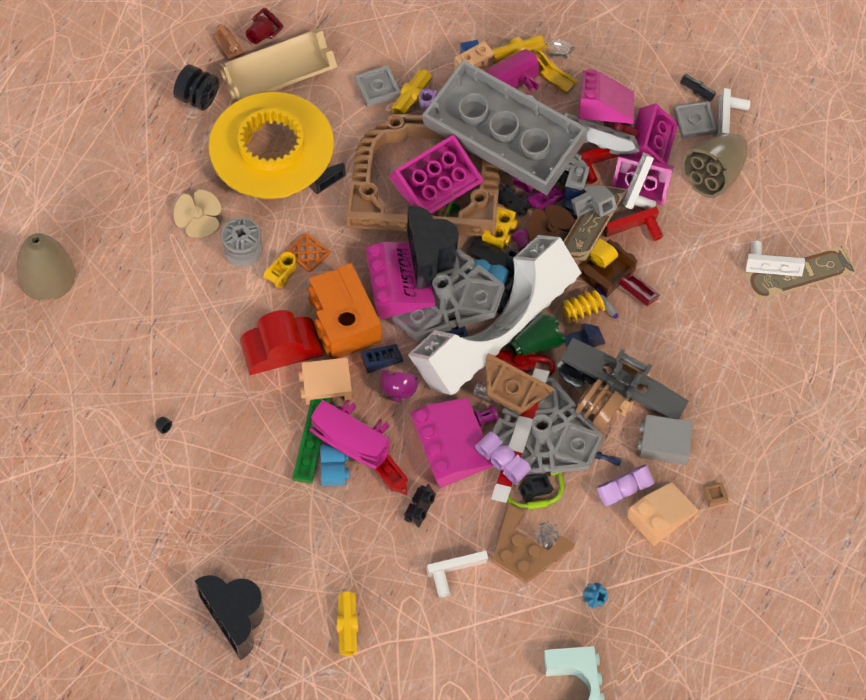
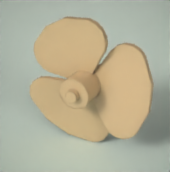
[173,189,222,238]

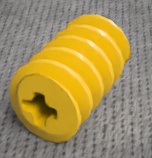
[562,290,605,324]

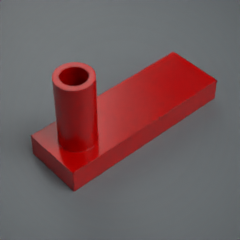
[579,148,619,184]
[603,206,663,241]

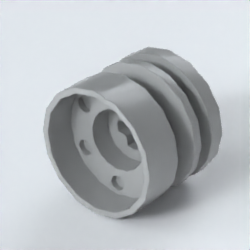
[221,217,263,267]

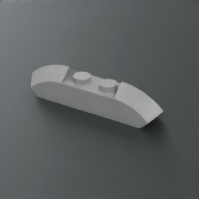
[562,113,640,155]

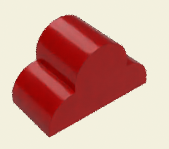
[240,310,324,375]

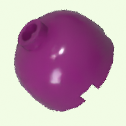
[380,370,419,402]

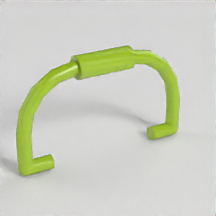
[507,472,564,510]

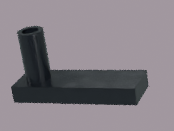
[466,237,518,279]

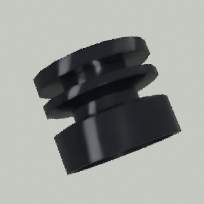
[173,64,219,111]

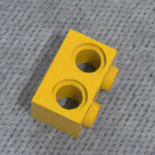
[482,207,518,251]

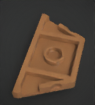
[486,353,555,415]

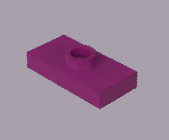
[527,185,565,210]

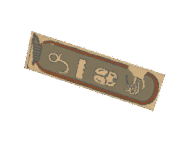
[745,245,857,301]

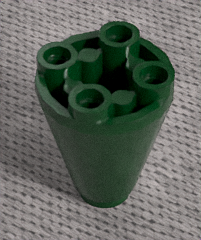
[509,312,566,357]

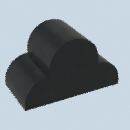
[407,206,459,289]
[195,575,264,660]

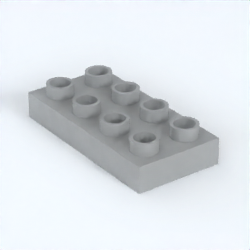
[422,60,587,195]

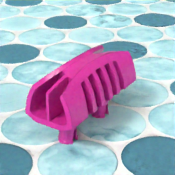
[484,49,539,92]
[310,400,391,469]

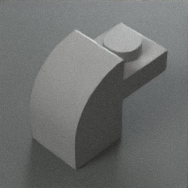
[571,185,617,217]

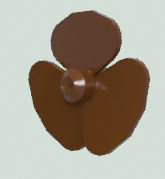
[527,204,575,241]

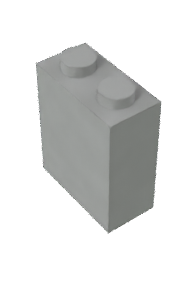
[637,415,693,465]

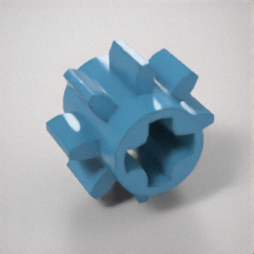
[583,582,608,608]

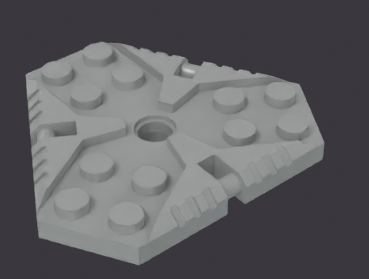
[392,247,505,341]
[492,377,603,476]

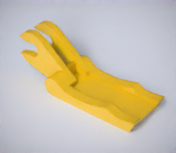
[535,49,578,93]

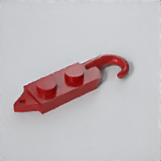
[495,350,555,376]
[373,454,408,496]

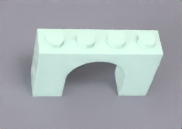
[544,646,605,700]

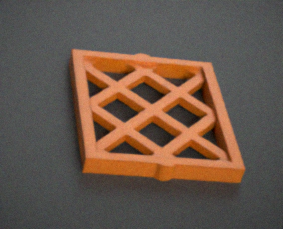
[285,232,331,273]

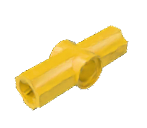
[491,35,545,64]
[391,69,432,114]
[337,591,358,656]

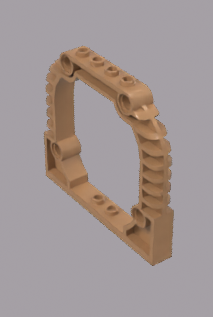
[346,114,501,236]

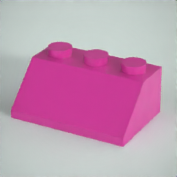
[630,103,678,164]
[612,155,674,205]

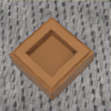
[703,482,729,507]

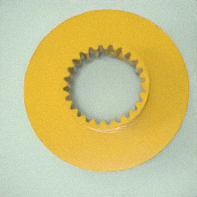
[209,92,334,199]

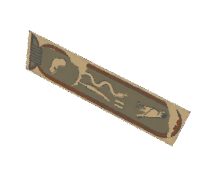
[563,184,627,261]

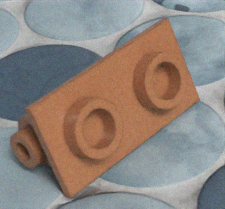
[213,24,244,60]

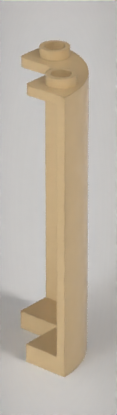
[219,28,337,101]

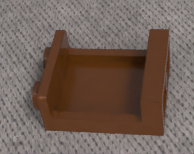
[579,239,637,297]

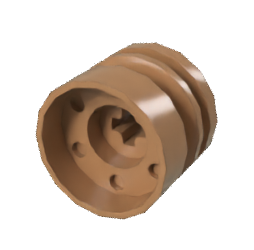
[575,379,626,431]

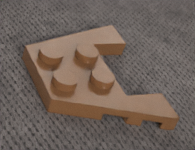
[492,504,575,583]

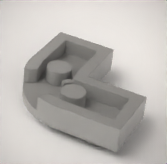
[565,154,589,191]

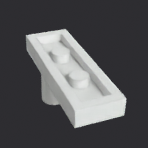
[717,88,750,136]
[622,152,656,210]
[746,241,805,277]
[426,551,488,598]

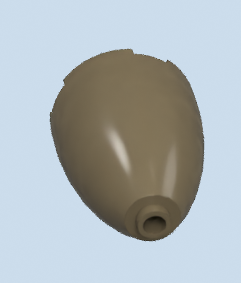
[681,134,748,198]
[17,233,75,301]

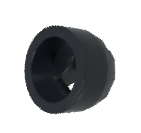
[155,417,172,434]

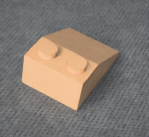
[627,482,699,546]

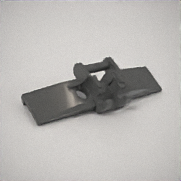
[560,338,689,419]

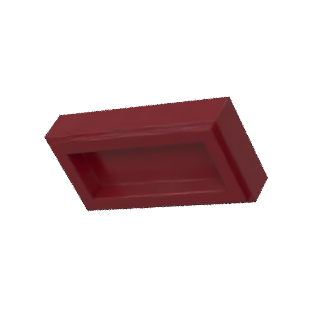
[619,272,660,306]

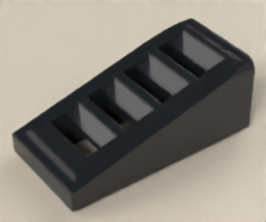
[309,163,346,194]

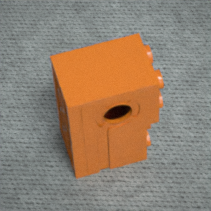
[307,263,382,359]

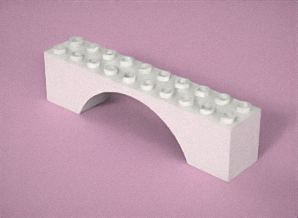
[408,235,581,395]

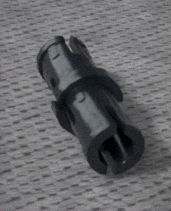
[680,74,716,102]

